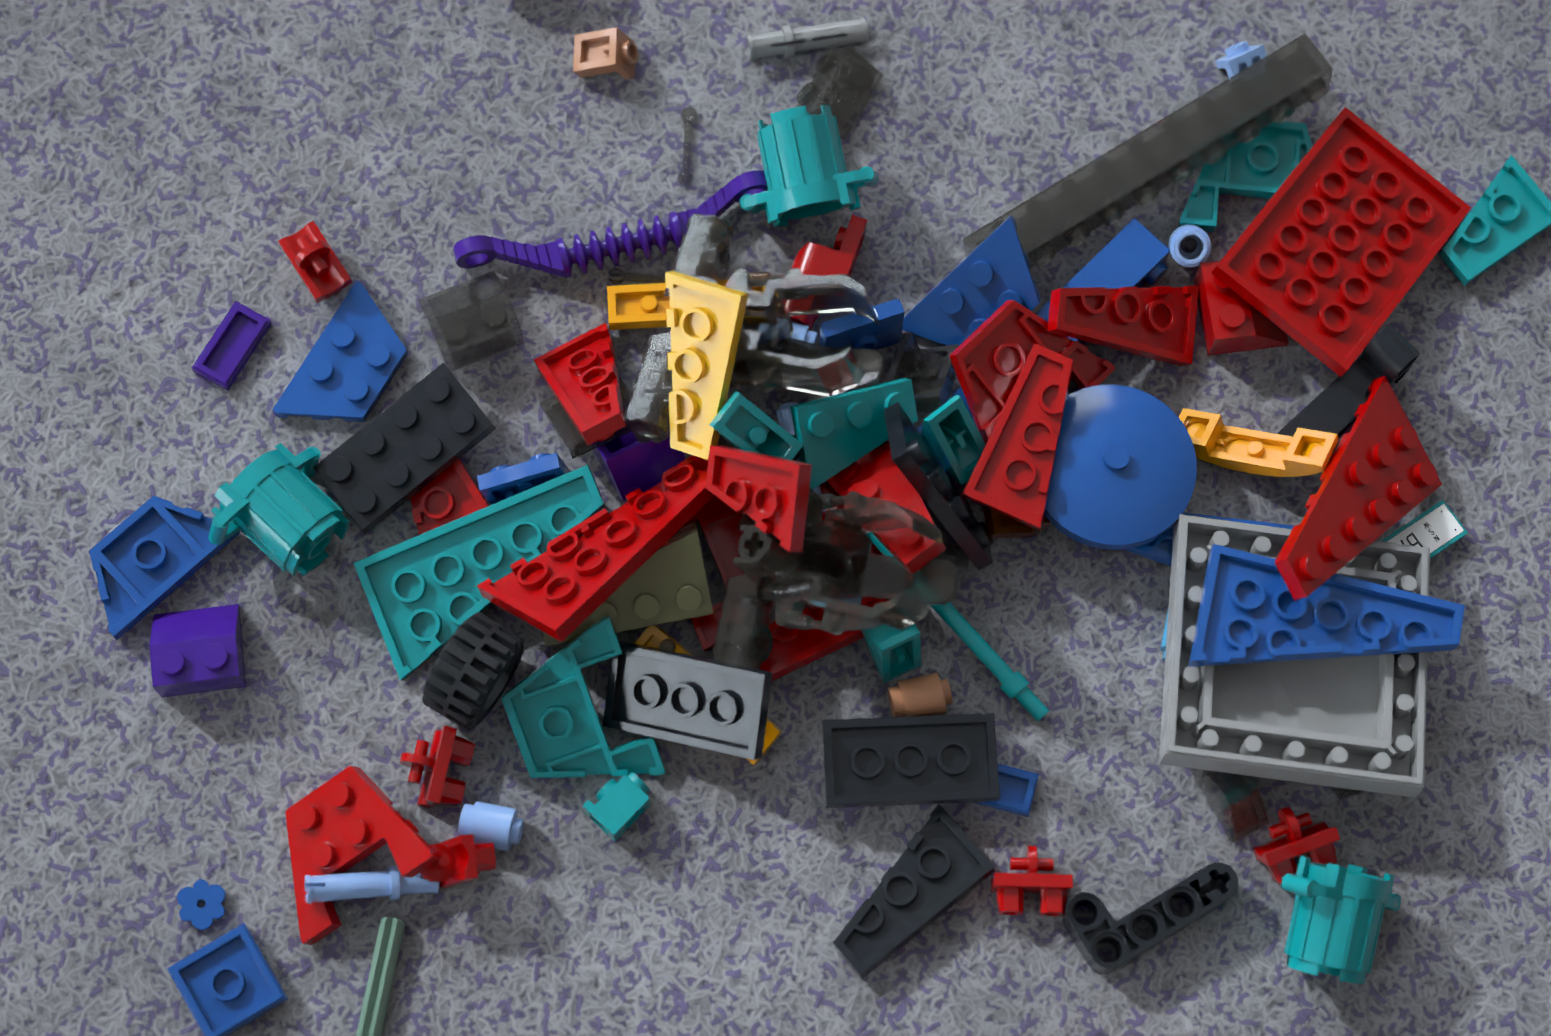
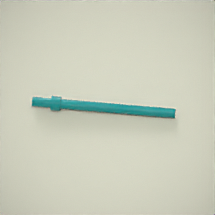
[865,530,1050,722]

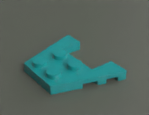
[1178,115,1313,233]
[501,615,666,778]

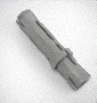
[746,17,868,60]

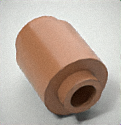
[887,672,953,717]

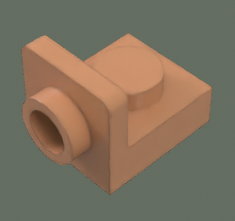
[573,27,638,79]

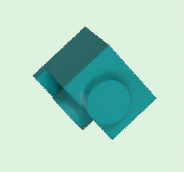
[583,772,651,842]

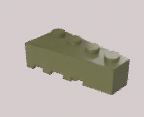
[542,522,713,647]

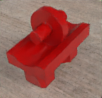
[278,221,352,304]
[399,725,475,808]
[1252,807,1341,884]
[420,834,496,888]
[991,845,1073,917]

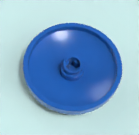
[1044,385,1197,550]

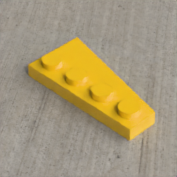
[665,271,748,460]

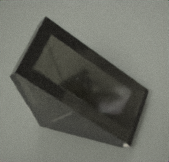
[1190,768,1270,844]

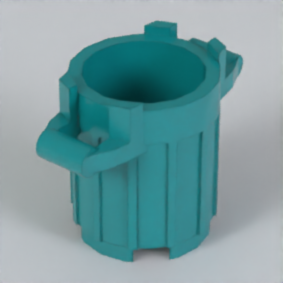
[740,105,879,227]
[208,443,350,576]
[1281,856,1402,984]

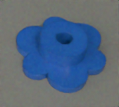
[177,879,226,930]

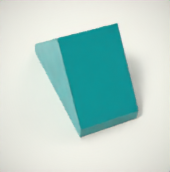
[921,395,986,485]
[860,608,922,683]

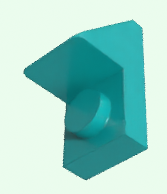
[709,391,803,460]

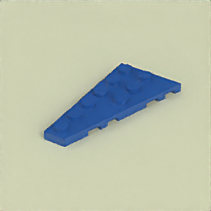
[1188,544,1465,667]

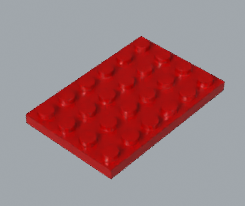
[1211,107,1471,377]

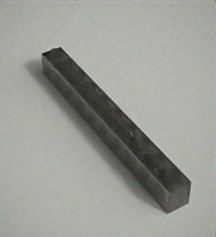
[963,33,1333,269]

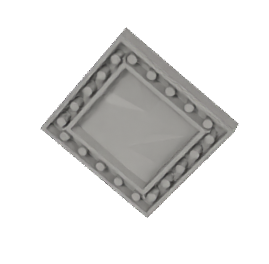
[1159,514,1430,798]

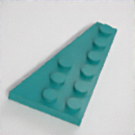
[353,465,605,681]

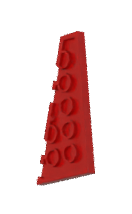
[1274,376,1442,600]
[477,455,715,642]

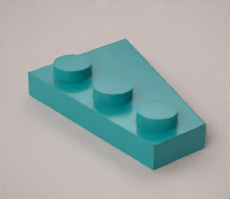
[1439,154,1551,286]

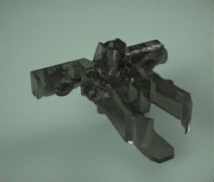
[624,214,885,443]
[713,434,962,670]

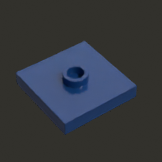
[819,299,905,367]
[167,923,289,1036]

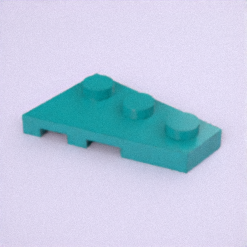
[790,378,918,491]

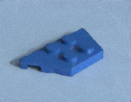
[902,215,1041,349]
[272,280,408,422]
[89,495,241,640]

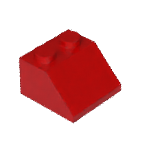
[1193,261,1289,356]

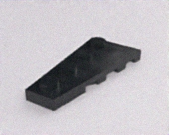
[884,402,994,570]
[833,804,995,980]

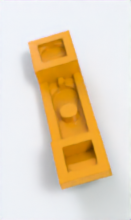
[1179,408,1339,477]

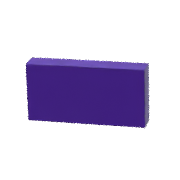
[191,301,272,391]

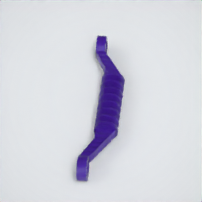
[453,170,768,279]

